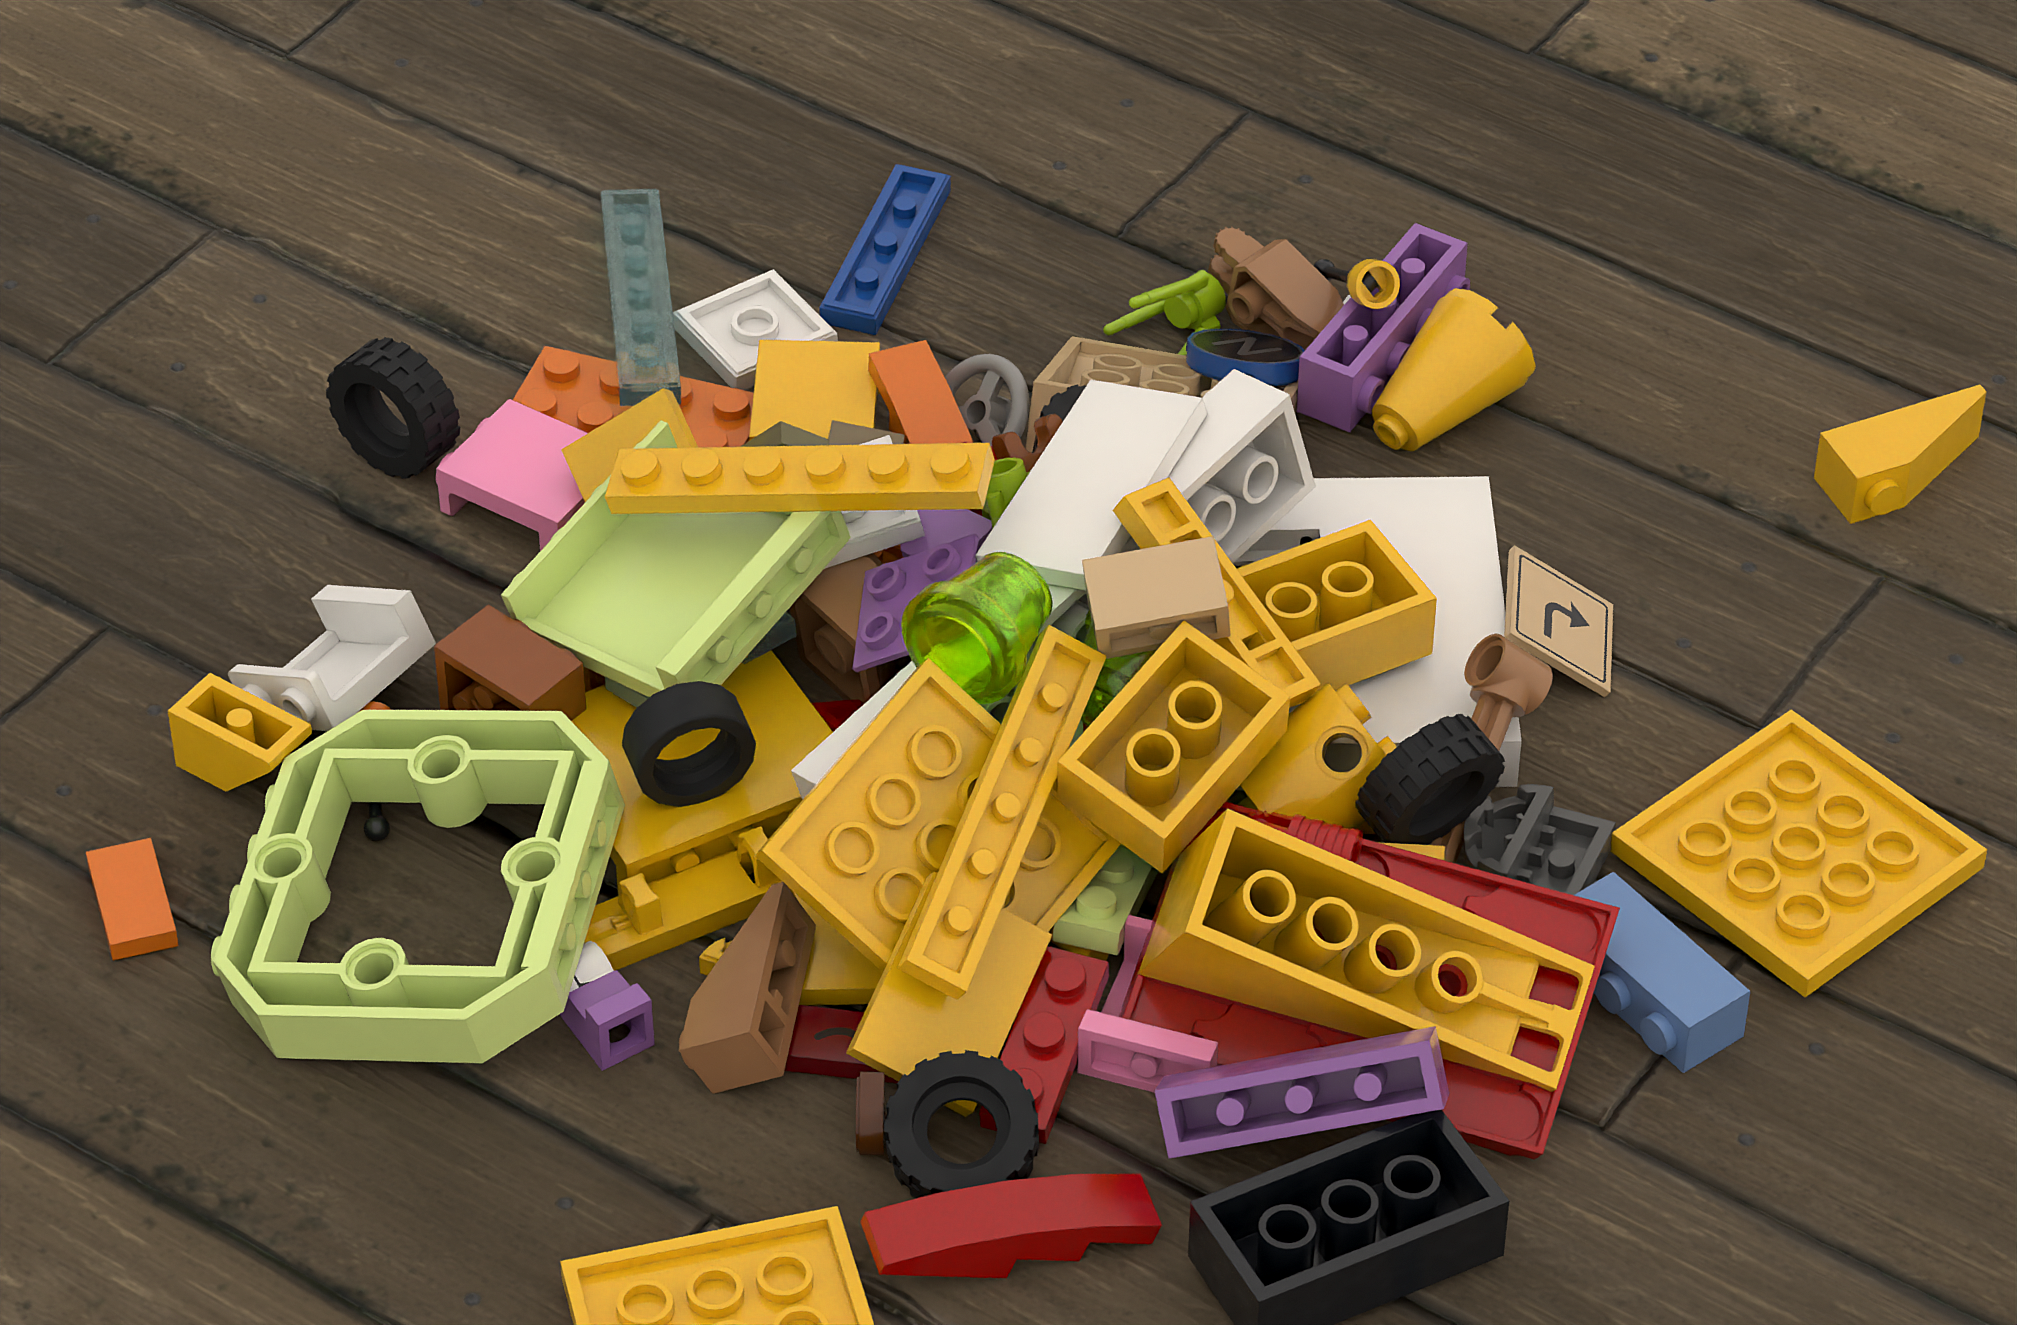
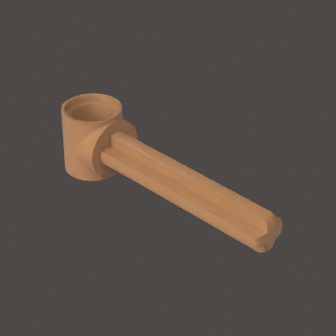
[1430,633,1553,863]

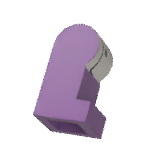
[559,941,655,1071]

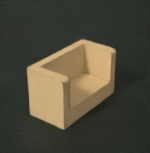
[1082,536,1231,659]

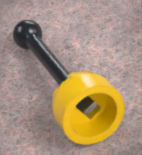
[1313,259,1400,309]

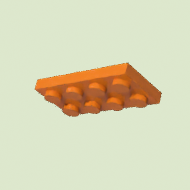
[513,346,754,447]

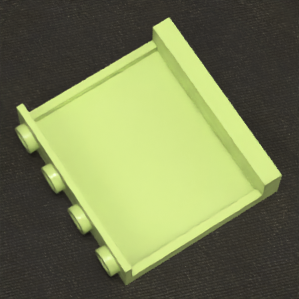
[501,420,851,697]

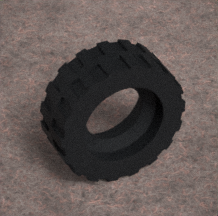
[326,337,461,479]
[1355,714,1505,845]
[884,1050,1039,1199]

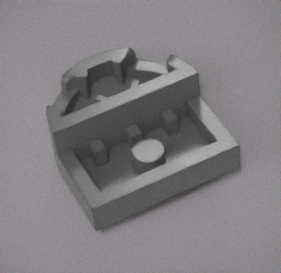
[1464,784,1616,895]

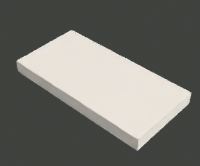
[976,380,1207,591]

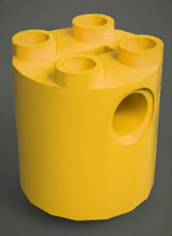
[1237,683,1397,829]

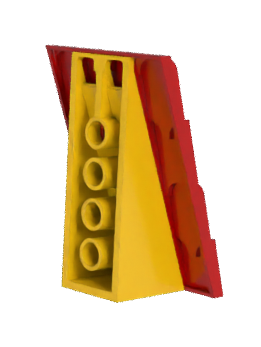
[1119,802,1620,1160]

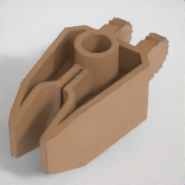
[1208,227,1344,350]

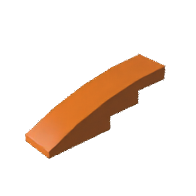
[868,340,973,444]

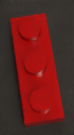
[979,946,1109,1144]

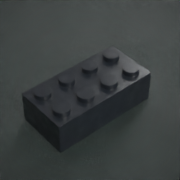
[1188,1109,1510,1325]

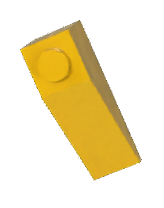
[1814,385,1986,524]

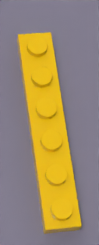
[605,443,995,514]
[897,625,1107,1000]

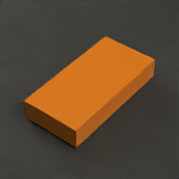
[86,838,179,961]

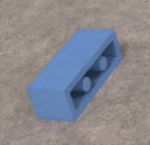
[1574,872,1750,1073]

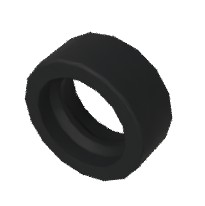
[622,681,756,807]

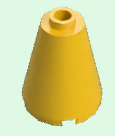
[1372,288,1536,451]

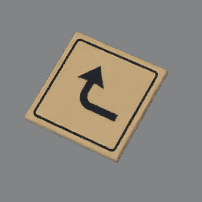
[1504,545,1613,698]

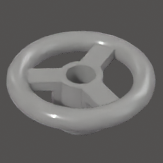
[945,354,1030,446]

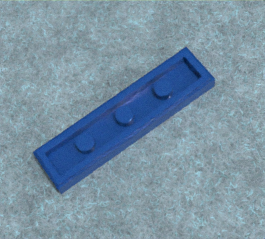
[819,164,951,335]

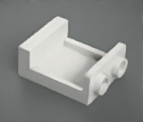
[228,585,436,731]

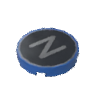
[1186,329,1305,386]

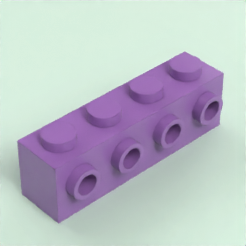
[1297,223,1470,432]

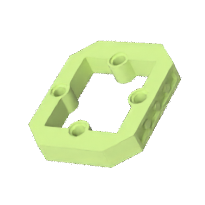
[211,710,625,1063]

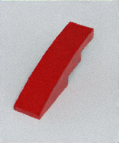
[860,1173,1162,1278]

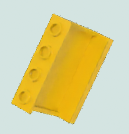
[571,639,833,891]

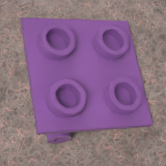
[852,533,996,672]

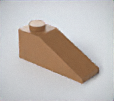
[679,882,816,1094]

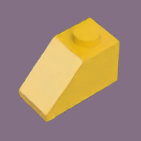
[168,673,312,792]

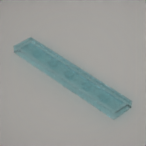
[601,189,681,406]

